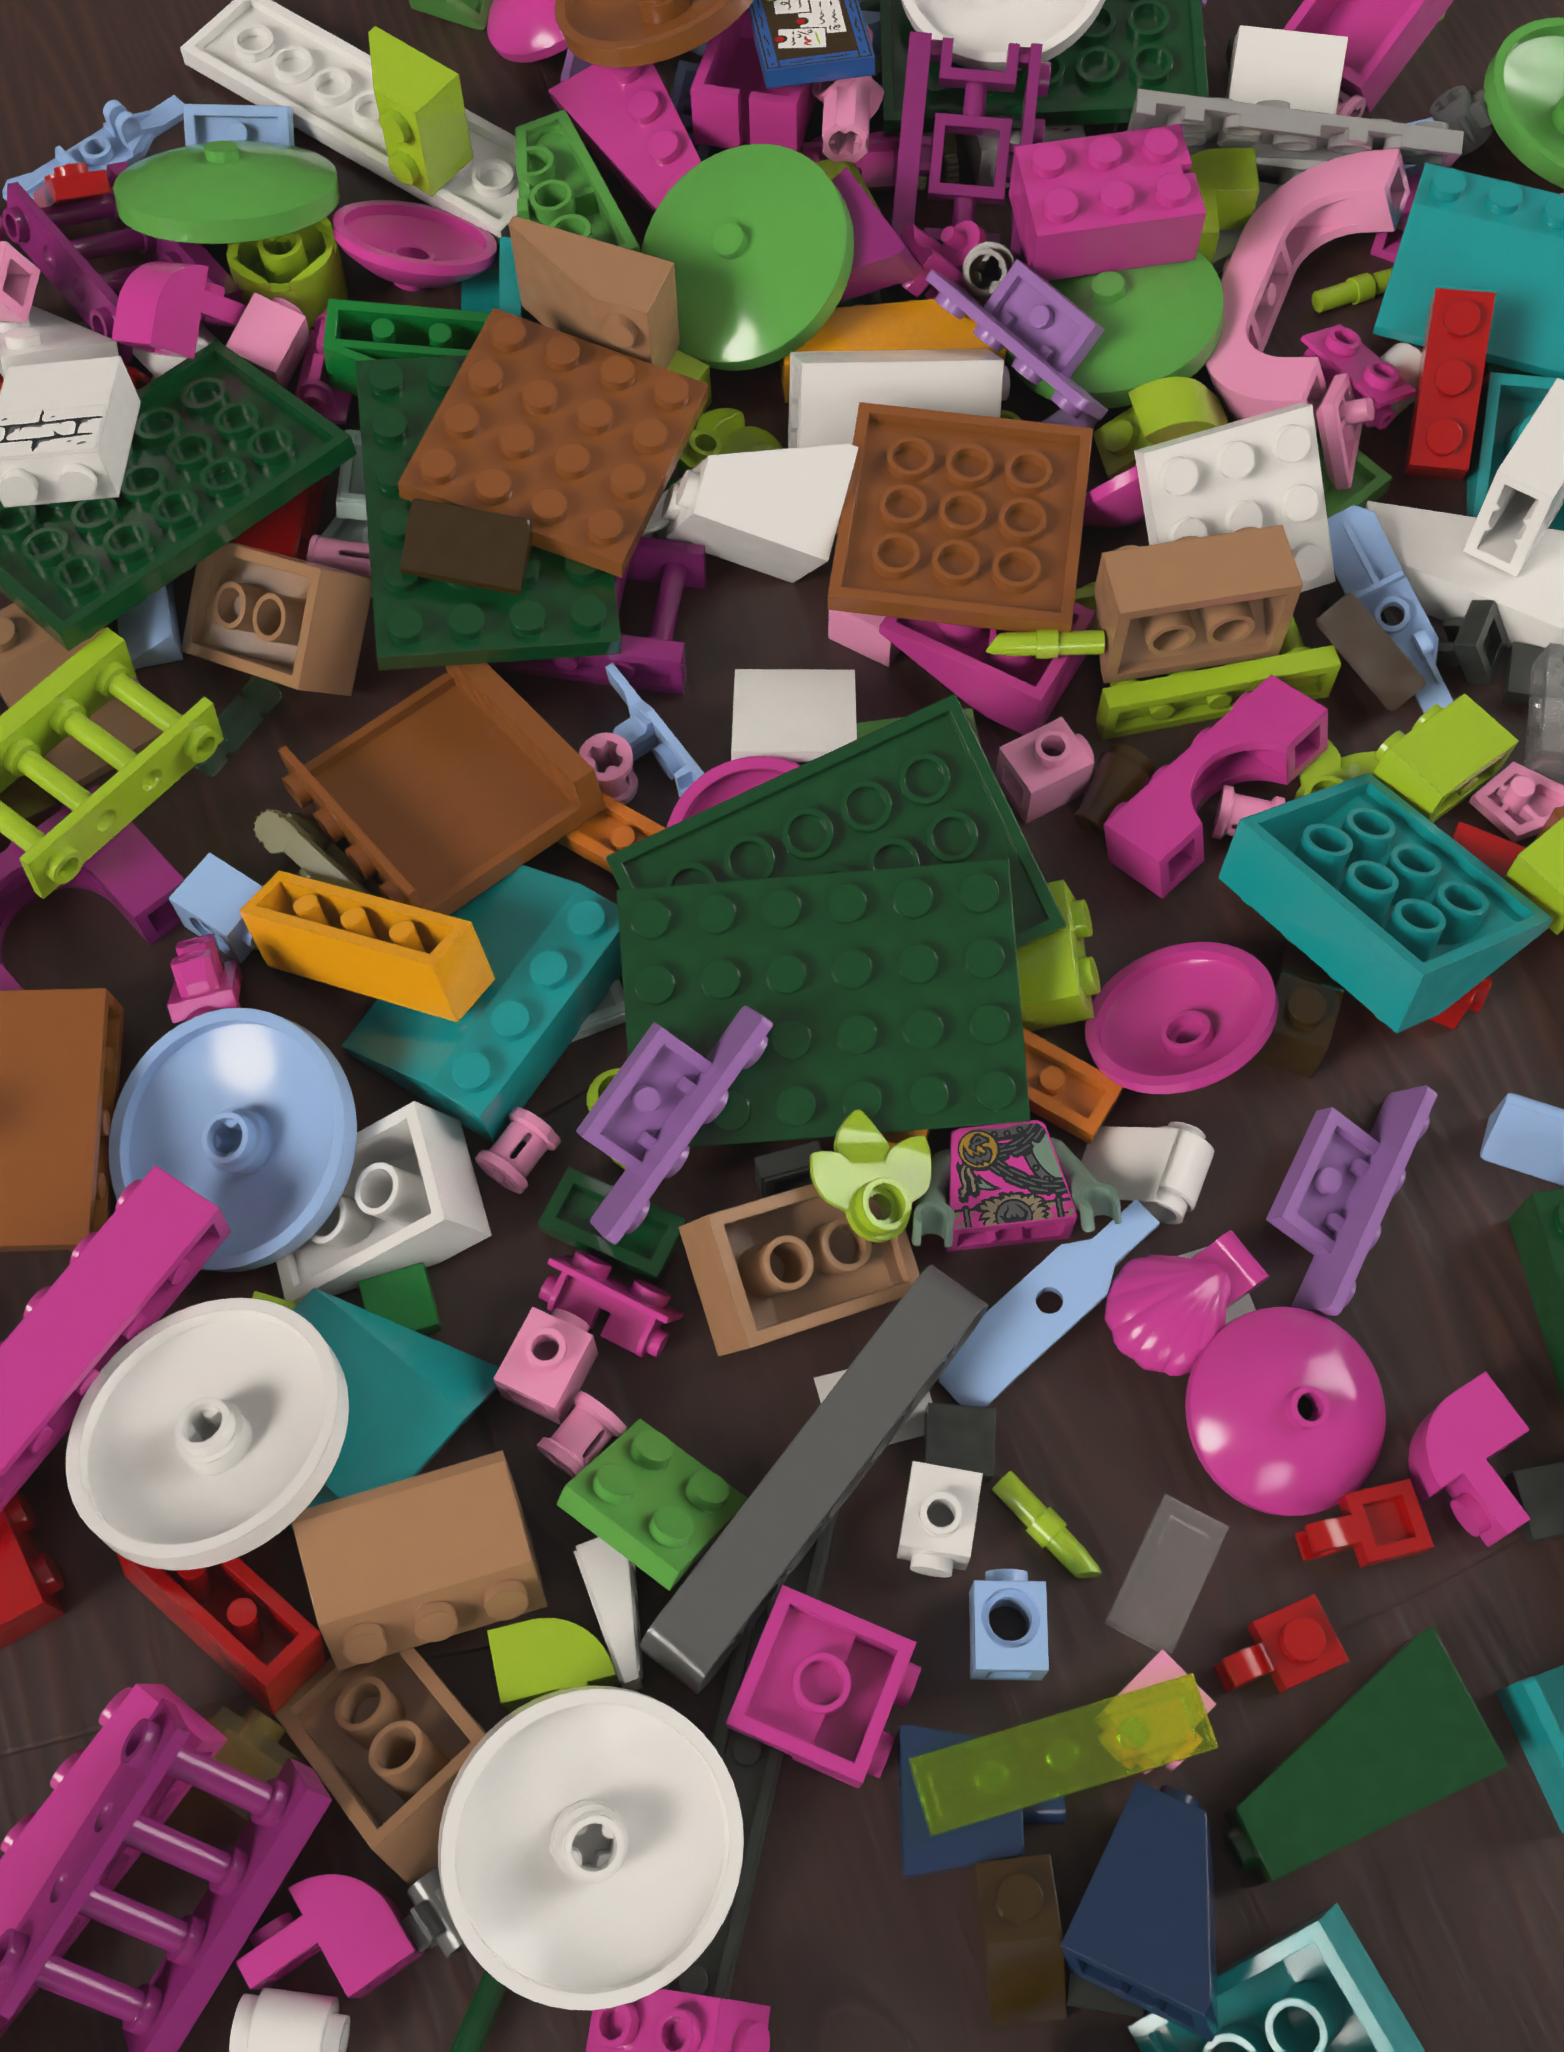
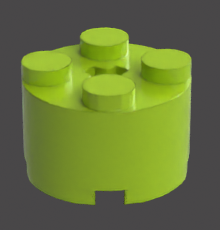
[226,217,349,332]

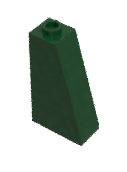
[1223,1627,1508,1885]

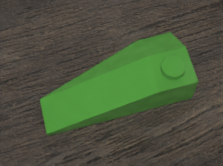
[515,109,641,253]

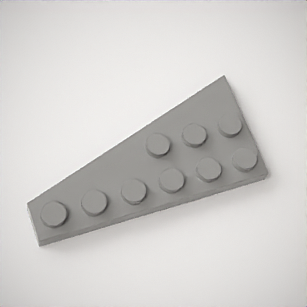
[1127,89,1464,166]

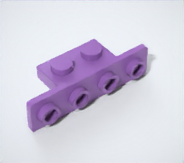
[925,259,1108,420]
[576,1005,773,1245]
[1266,1085,1437,1317]

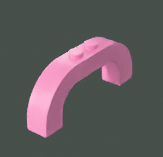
[1205,149,1410,433]

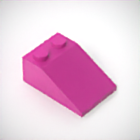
[879,602,1096,735]

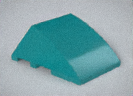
[290,1288,500,1532]

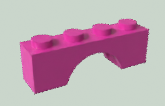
[1104,675,1328,899]

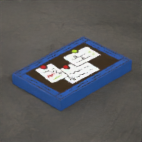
[747,0,875,89]

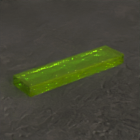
[908,1673,1219,1837]

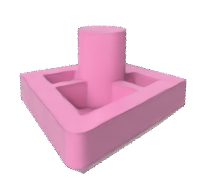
[1316,373,1375,490]
[1469,762,1564,842]

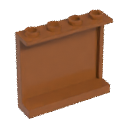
[278,663,606,916]
[0,988,124,1252]

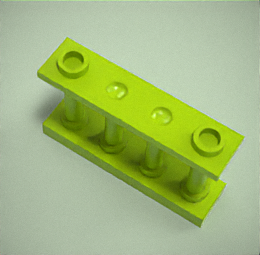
[1074,582,1341,740]
[0,627,224,899]

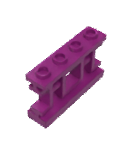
[892,31,1051,276]

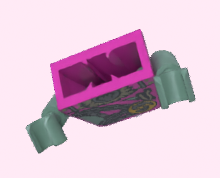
[912,1120,1122,1252]

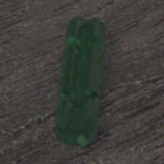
[194,675,282,777]

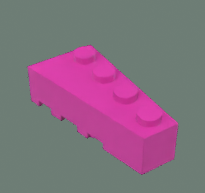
[548,64,701,219]

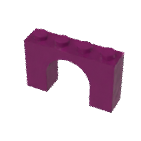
[0,784,185,991]

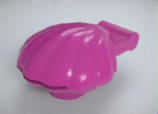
[1104,1230,1270,1376]

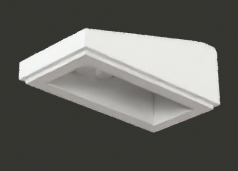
[574,1537,644,1691]

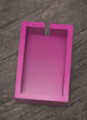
[1283,0,1454,113]
[690,10,818,152]
[1009,124,1206,281]

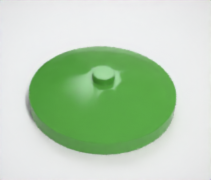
[1484,17,1564,189]
[113,140,340,244]
[641,144,854,371]
[1006,250,1224,408]

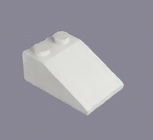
[276,1101,492,1304]

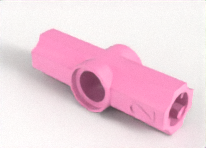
[812,24,884,163]

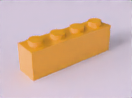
[779,295,1007,403]
[239,871,496,1023]

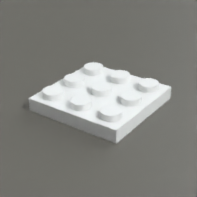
[1134,402,1336,592]

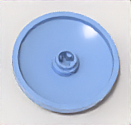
[108,1008,357,1272]

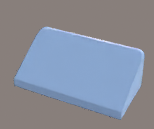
[117,580,183,669]
[1480,1093,1564,1186]

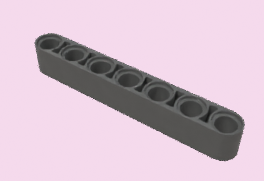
[639,1264,988,1694]

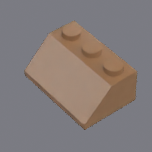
[1094,525,1303,684]
[292,1450,547,1670]

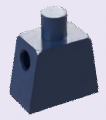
[897,1725,1065,1879]

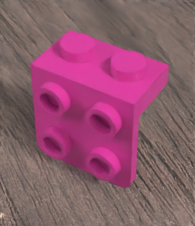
[585,1989,771,2052]

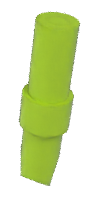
[1312,268,1392,313]
[986,629,1105,659]
[992,1471,1102,1578]

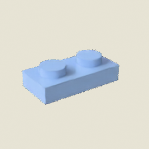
[183,104,295,146]

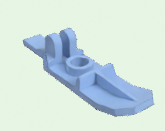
[2,95,184,201]
[1327,505,1453,713]
[605,662,704,798]
[939,1199,1160,1407]

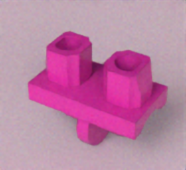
[899,221,986,299]
[167,933,243,1023]

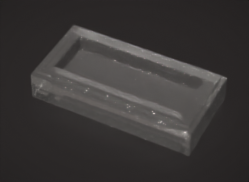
[1104,1494,1229,1656]

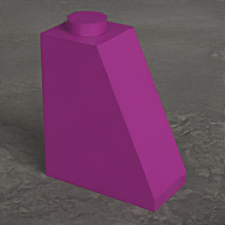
[831,167,924,303]

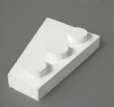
[0,306,119,378]

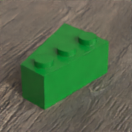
[323,299,490,397]

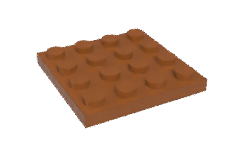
[398,308,709,578]
[827,402,1093,632]

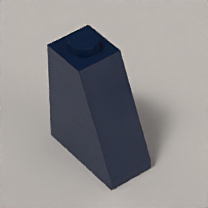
[1060,1781,1218,2042]

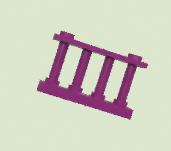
[3,161,243,364]
[487,537,707,695]
[0,1698,332,2052]

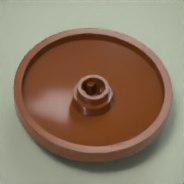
[555,0,754,68]

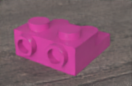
[725,1585,922,1789]

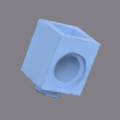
[169,852,262,964]
[969,1569,1049,1681]

